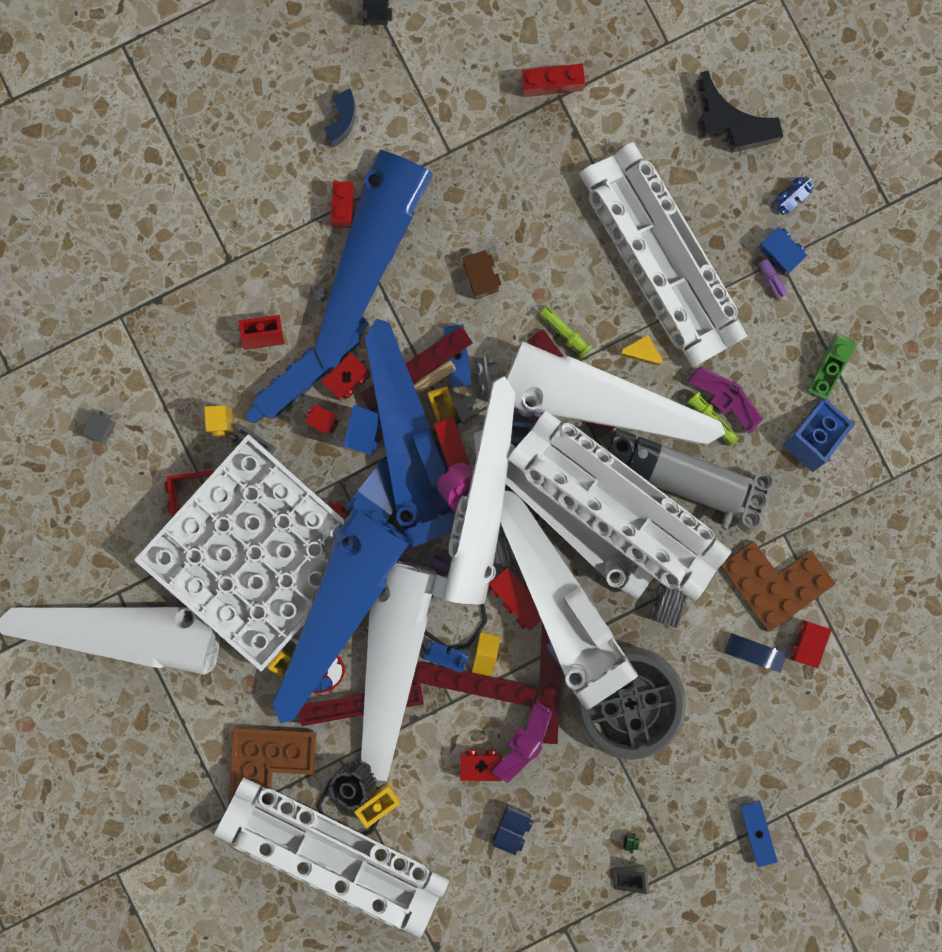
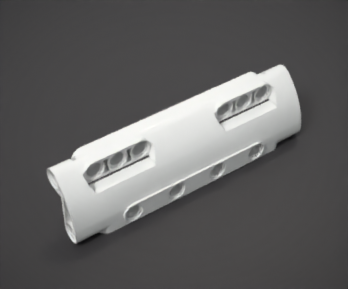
[579,142,748,368]
[508,410,732,602]
[214,777,449,938]

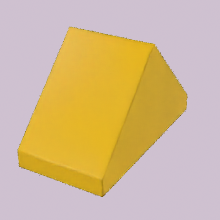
[620,335,662,366]
[428,386,457,423]
[472,632,501,677]
[267,648,292,678]

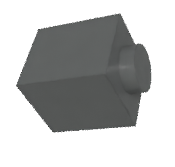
[82,411,116,444]

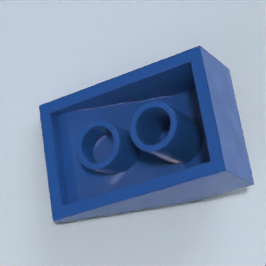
[782,398,854,472]
[343,405,382,456]
[345,459,396,522]

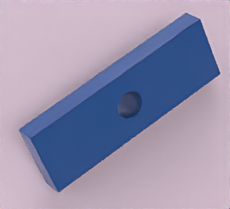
[443,324,471,388]
[740,800,778,867]

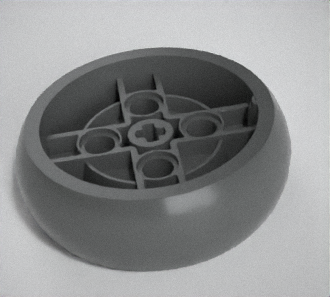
[574,647,686,760]

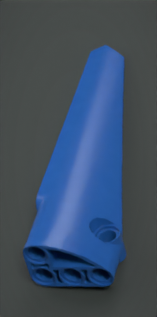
[315,149,433,369]
[365,319,456,548]
[272,507,410,724]

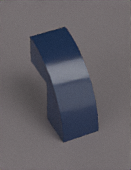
[324,88,356,148]
[725,633,787,673]

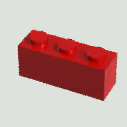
[521,63,585,97]
[489,567,542,631]

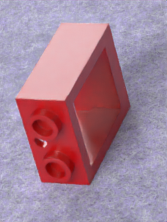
[434,417,470,467]
[164,470,215,517]

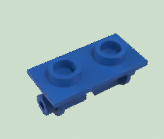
[771,177,814,215]
[423,641,469,673]

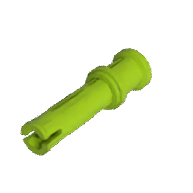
[539,306,593,360]
[685,391,739,447]

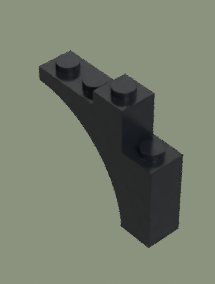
[696,70,783,153]

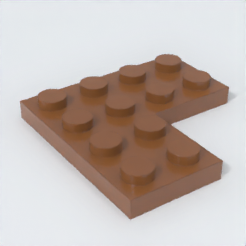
[721,541,836,632]
[228,727,317,814]

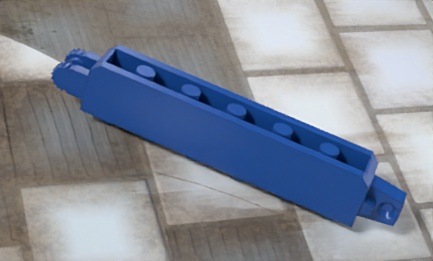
[245,316,369,423]

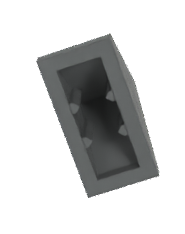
[612,865,649,894]

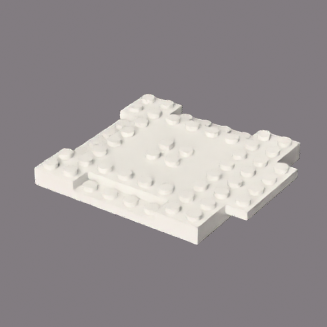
[134,434,347,671]

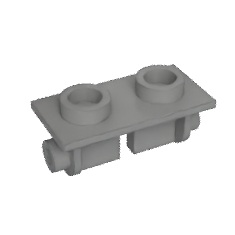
[475,357,497,401]

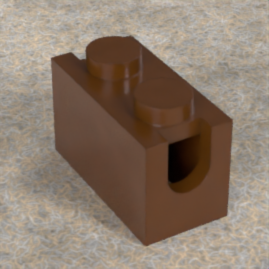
[462,250,501,299]

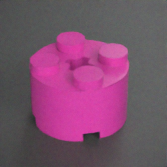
[437,463,474,512]

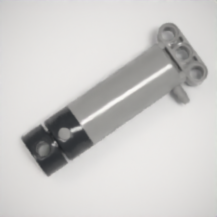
[607,428,773,532]

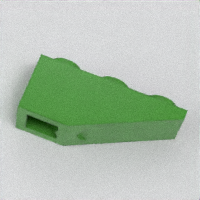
[808,332,857,400]

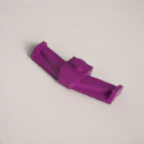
[686,366,763,435]
[490,700,552,783]

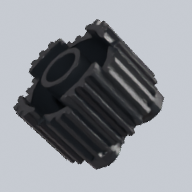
[363,0,393,25]
[328,761,377,811]

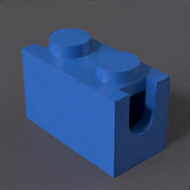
[757,226,807,276]

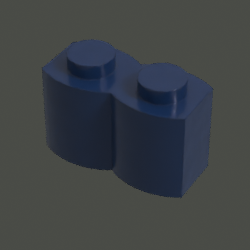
[492,804,533,855]

